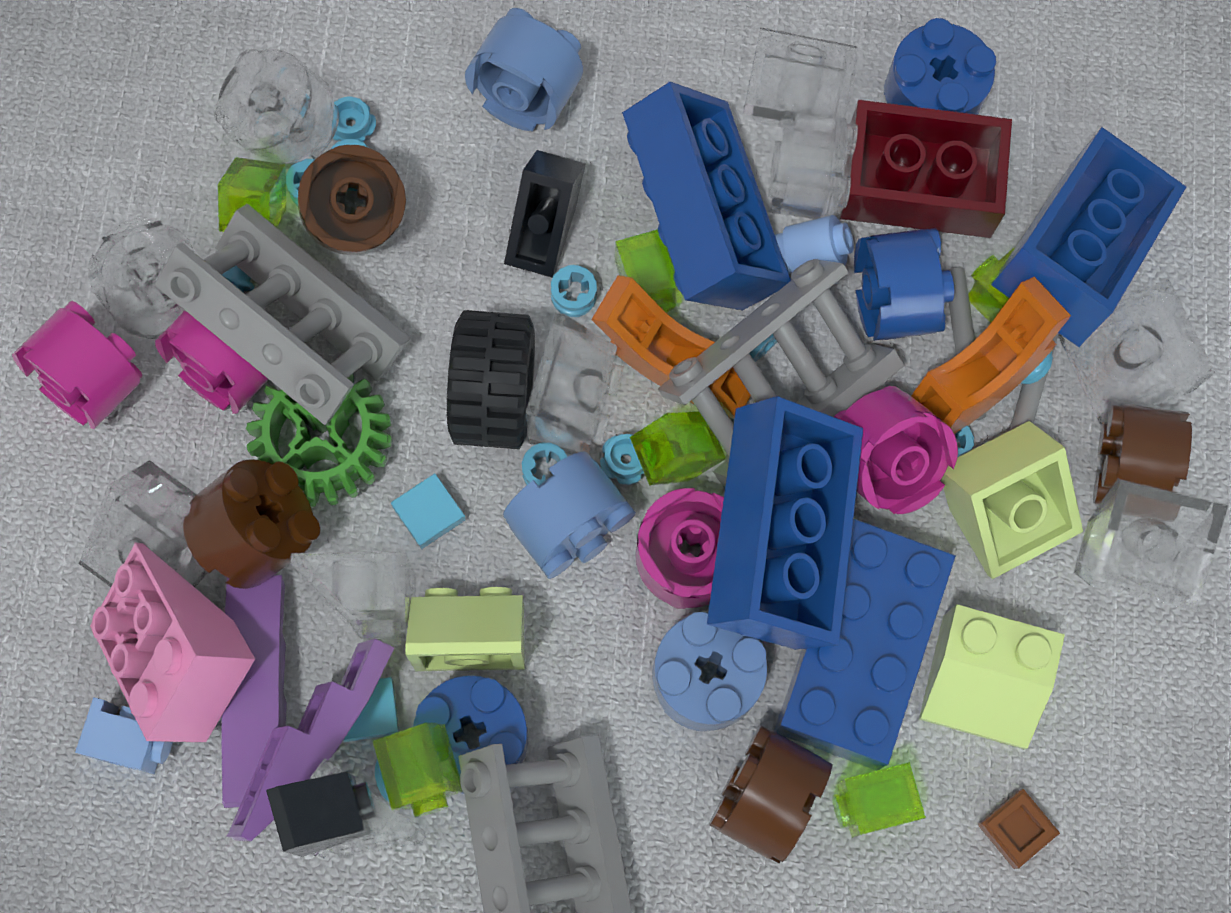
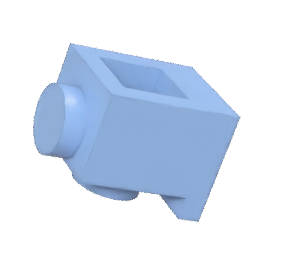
[75,697,173,774]

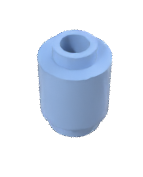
[775,215,854,273]

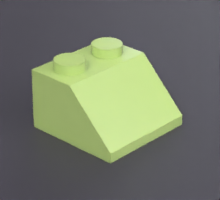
[941,421,1083,579]
[405,587,525,671]
[919,604,1065,749]

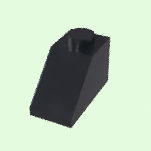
[504,150,586,278]
[266,771,377,857]

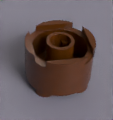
[298,145,406,255]
[1093,403,1192,519]
[183,459,320,589]
[709,725,833,864]

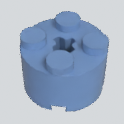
[465,8,583,131]
[503,451,636,579]
[652,612,767,732]

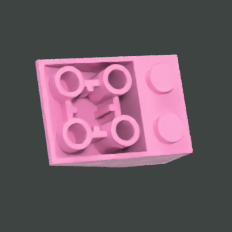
[90,542,255,742]

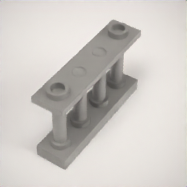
[155,204,410,425]
[658,259,905,488]
[458,735,632,913]

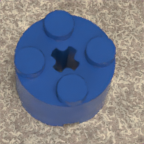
[884,18,996,115]
[854,228,954,341]
[413,676,528,794]

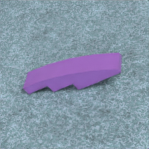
[221,575,287,808]
[227,638,394,841]

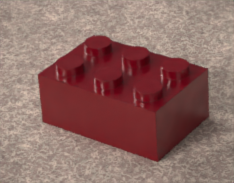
[839,100,1012,238]

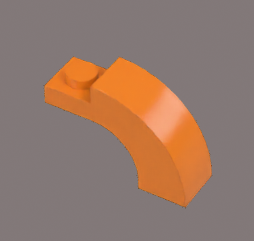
[591,275,751,419]
[911,277,1071,434]

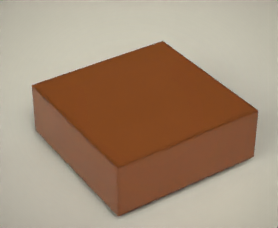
[977,789,1060,869]

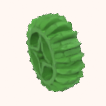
[246,374,392,507]

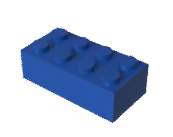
[622,81,791,311]
[991,127,1187,347]
[707,396,863,650]
[774,519,956,771]

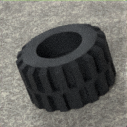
[447,310,535,449]

